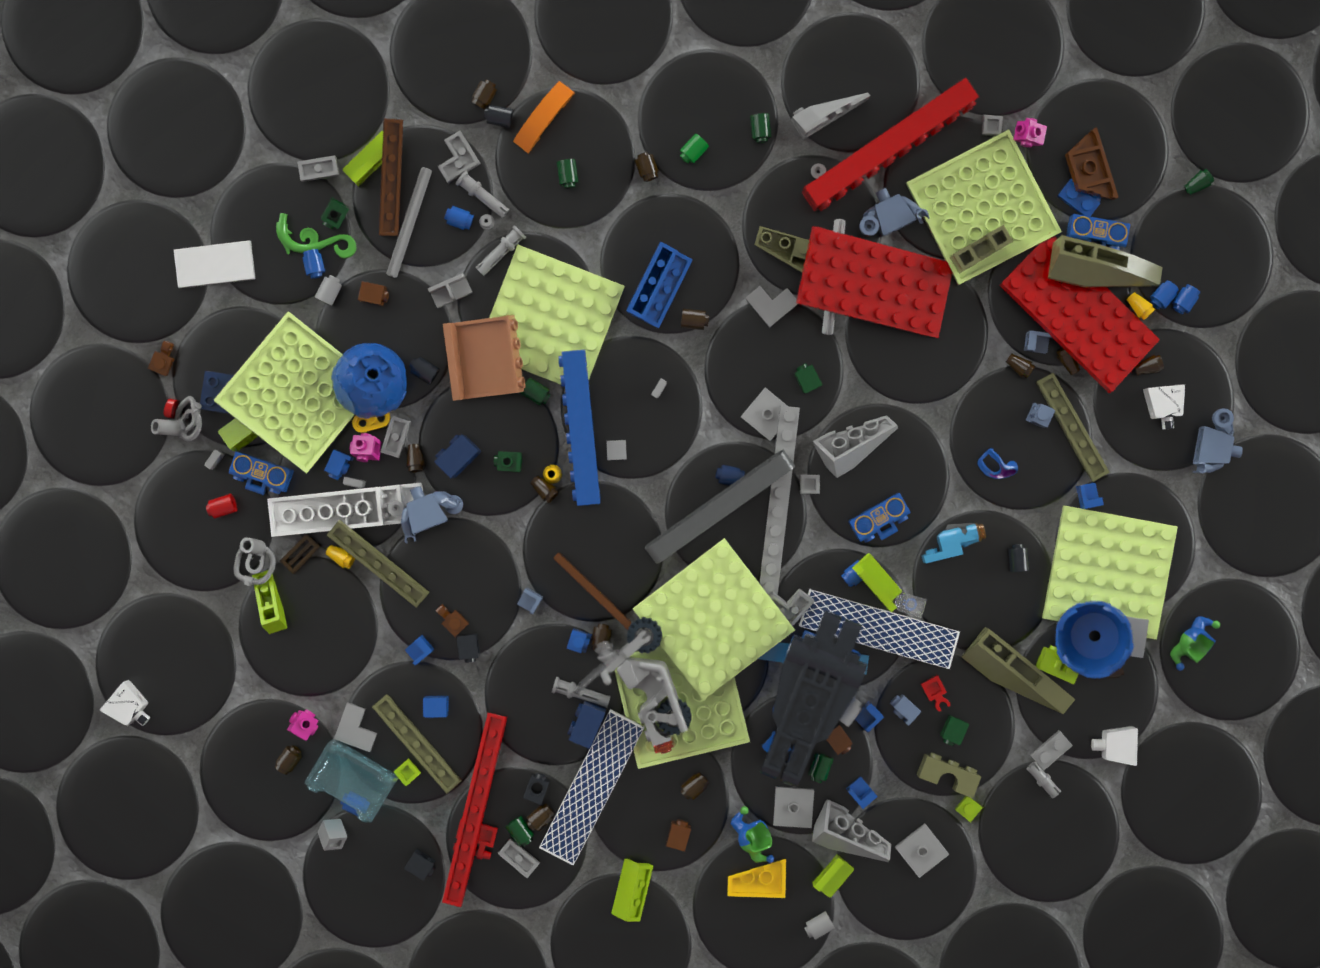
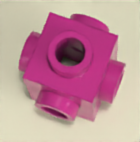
[1013,118,1047,147]
[350,433,382,462]
[287,709,318,741]

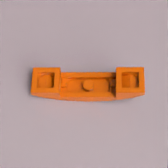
[513,81,575,153]

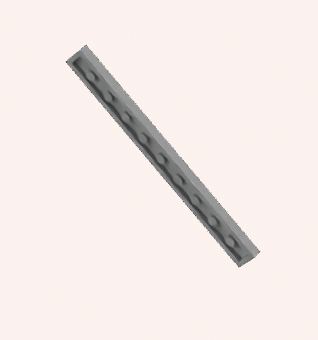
[759,406,800,595]

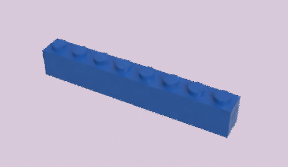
[558,349,601,506]

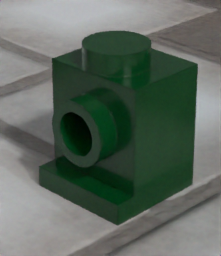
[321,197,349,229]
[494,451,522,472]

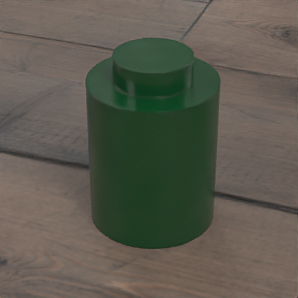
[750,113,772,143]
[557,159,579,189]
[520,378,551,405]
[808,752,834,783]
[505,816,534,847]

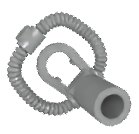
[151,396,202,441]
[234,538,276,586]

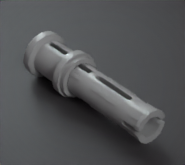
[455,171,509,218]
[476,225,527,276]
[551,677,610,708]

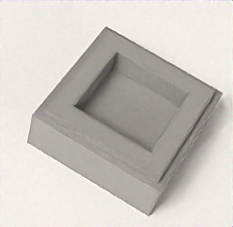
[981,115,1003,136]
[651,378,667,399]
[607,440,627,460]
[204,450,225,469]
[800,475,820,494]
[343,477,366,488]

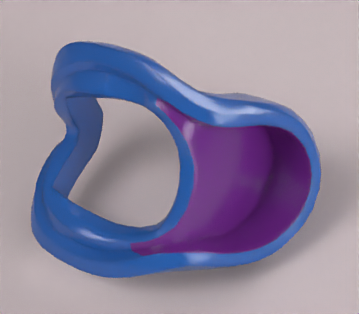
[978,448,1018,479]

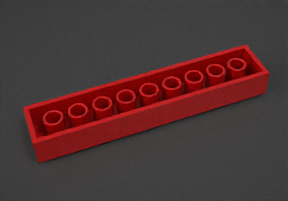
[802,78,979,212]

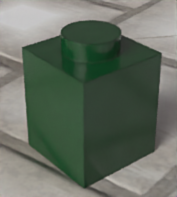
[794,363,823,394]
[940,715,969,746]

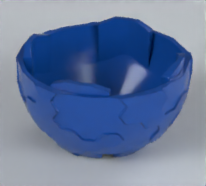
[331,343,407,419]
[1055,601,1134,678]

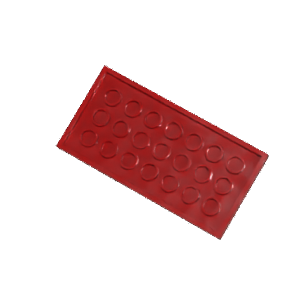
[796,227,952,338]
[999,233,1160,393]

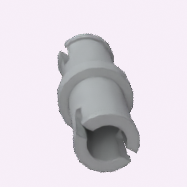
[1027,761,1061,798]

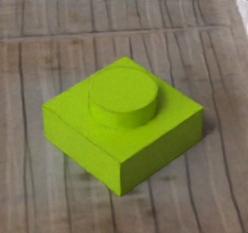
[394,758,421,786]
[955,796,983,822]

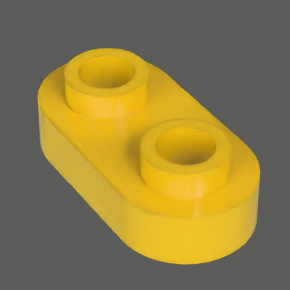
[352,413,391,433]

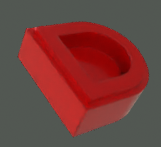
[164,398,179,419]

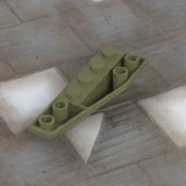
[754,226,809,273]
[1048,235,1162,287]
[961,627,1075,714]

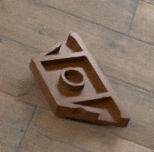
[1065,128,1119,200]

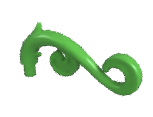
[276,213,357,259]

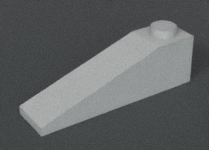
[791,93,870,140]
[813,416,898,478]
[812,800,891,862]

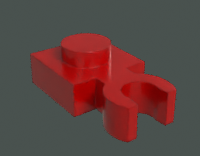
[920,675,950,712]

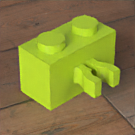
[1036,645,1079,684]

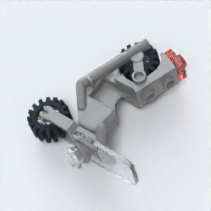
[573,617,692,754]

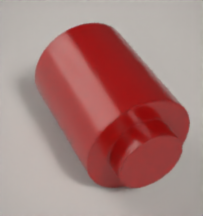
[206,493,237,519]

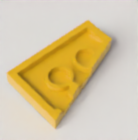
[727,859,786,898]

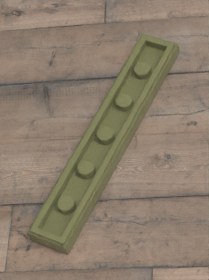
[1036,373,1110,482]
[327,519,429,608]
[372,694,462,794]

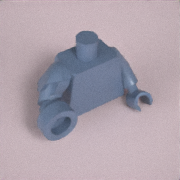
[859,188,930,238]
[1193,408,1243,473]
[401,486,463,543]

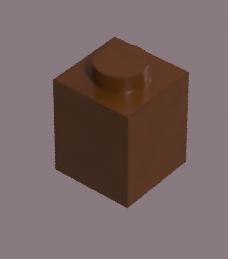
[358,281,389,306]
[826,723,853,755]
[666,819,691,852]

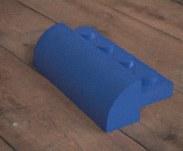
[626,242,693,328]

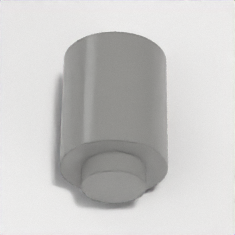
[315,275,342,306]
[839,697,862,727]
[804,911,835,940]

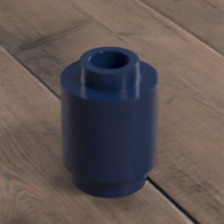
[715,465,745,486]

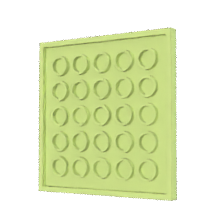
[906,130,1062,285]
[489,245,625,385]
[214,311,373,474]
[1042,505,1178,640]
[633,538,795,700]
[614,645,750,769]

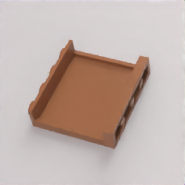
[443,315,525,401]

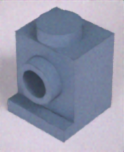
[1026,403,1055,428]
[890,694,921,726]

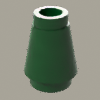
[1184,169,1214,195]

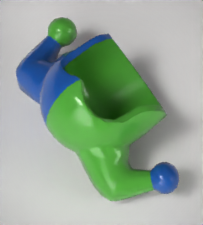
[1170,616,1220,671]
[731,806,774,863]

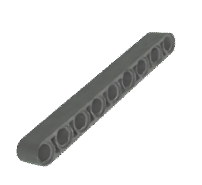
[645,450,795,564]

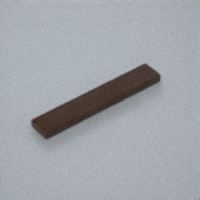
[379,118,403,236]
[554,552,640,635]

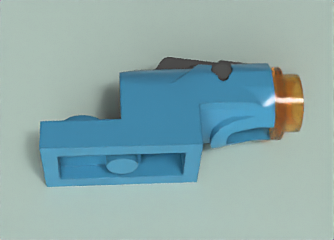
[921,523,986,563]

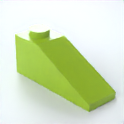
[252,570,287,634]

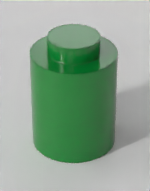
[680,133,709,164]

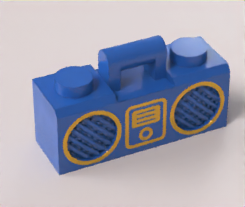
[1066,214,1131,250]
[229,451,294,495]
[848,493,911,543]

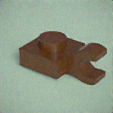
[148,341,174,376]
[436,604,469,637]

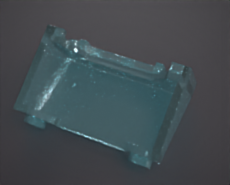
[304,739,399,823]

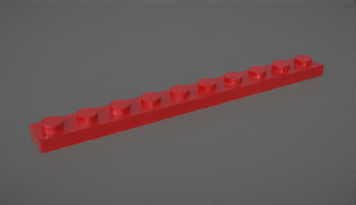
[442,713,508,907]

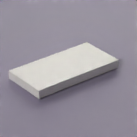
[174,240,256,288]

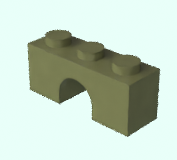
[950,224,1013,274]
[917,752,981,798]

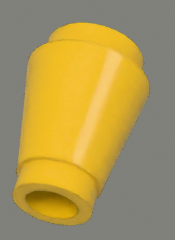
[1126,292,1155,320]
[543,465,562,484]
[326,545,355,569]

